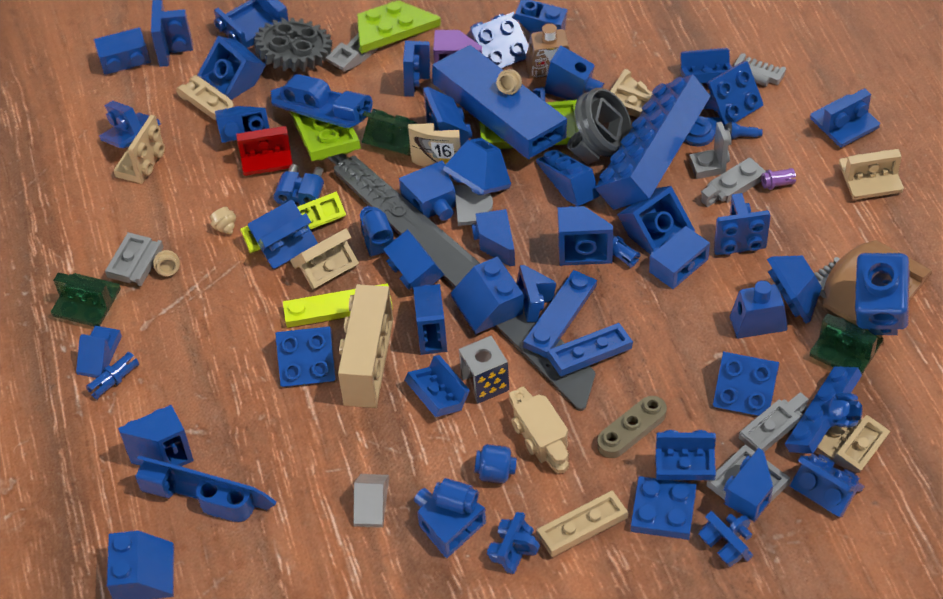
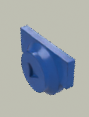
[684,116,721,147]

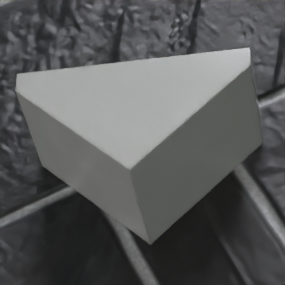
[354,474,389,528]

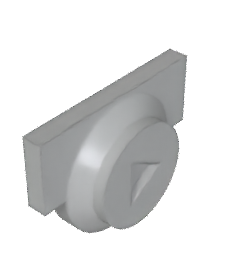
[455,185,493,226]

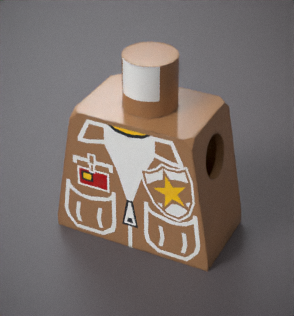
[526,23,570,79]

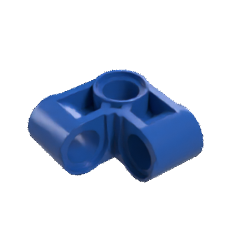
[360,206,394,257]

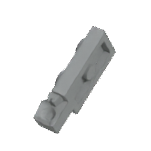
[701,157,766,207]
[739,392,809,452]

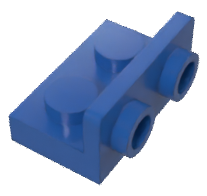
[403,41,430,97]

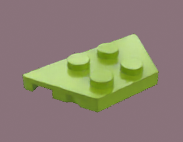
[357,0,441,53]

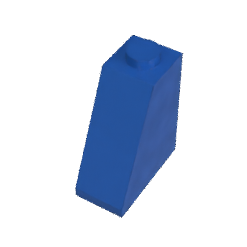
[413,284,448,355]

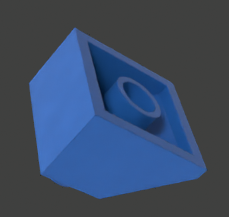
[197,36,266,100]
[423,87,472,147]
[617,186,695,254]
[558,206,613,266]
[450,256,524,334]
[107,531,174,599]

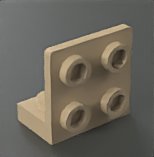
[114,115,165,184]

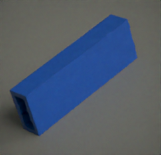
[432,45,567,159]

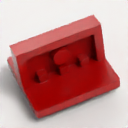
[236,126,293,176]

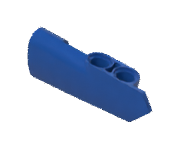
[271,74,373,128]
[136,455,277,522]

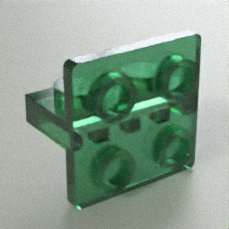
[362,109,418,156]
[51,272,121,327]
[809,313,883,375]

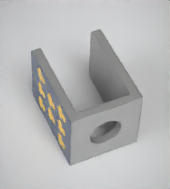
[459,336,509,403]

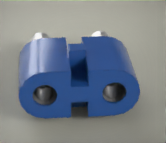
[274,164,324,206]

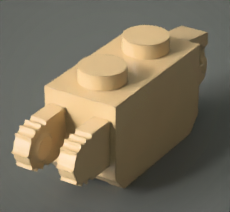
[509,386,569,474]

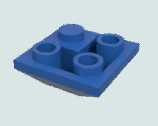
[443,138,511,195]
[767,255,822,324]

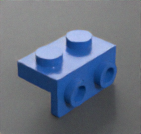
[680,48,732,85]
[404,355,469,417]

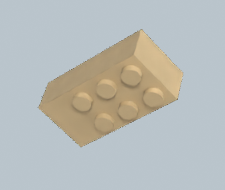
[338,284,393,408]

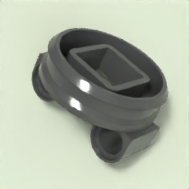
[567,88,632,164]

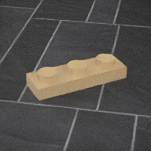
[537,490,628,557]

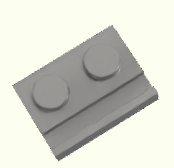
[105,232,164,286]

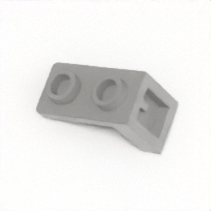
[689,122,732,179]

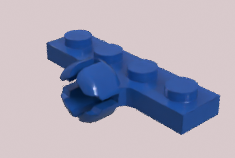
[785,366,863,454]

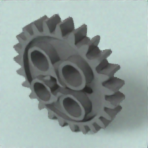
[254,17,332,72]

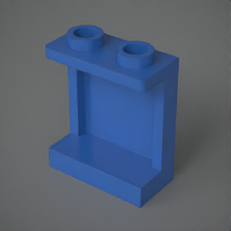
[214,0,289,49]

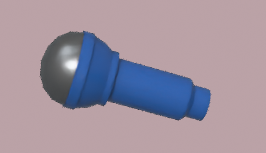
[724,122,763,139]

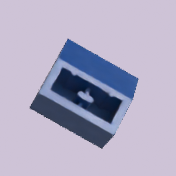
[118,405,194,467]

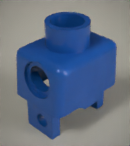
[855,253,910,336]

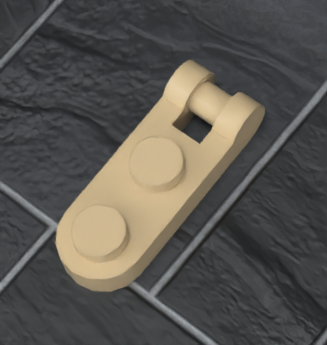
[176,75,234,121]

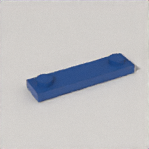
[523,270,597,358]

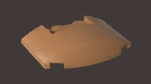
[822,240,933,339]

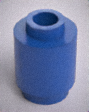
[433,478,479,514]

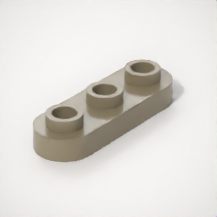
[597,396,667,458]

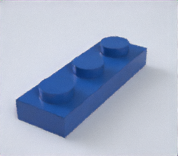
[547,323,633,377]

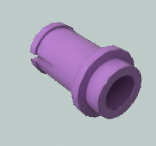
[761,168,796,190]

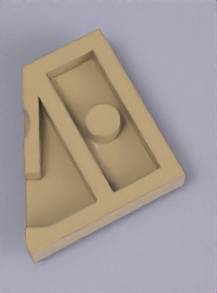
[611,69,653,118]

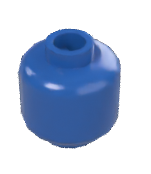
[474,444,517,484]

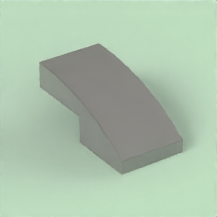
[326,33,378,71]

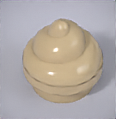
[497,69,522,95]
[210,207,236,234]
[153,250,180,276]

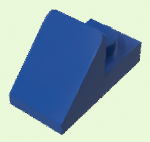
[516,265,556,322]
[76,326,122,378]

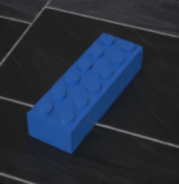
[595,74,710,210]

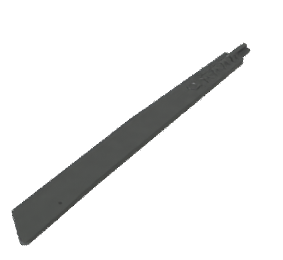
[328,154,596,411]

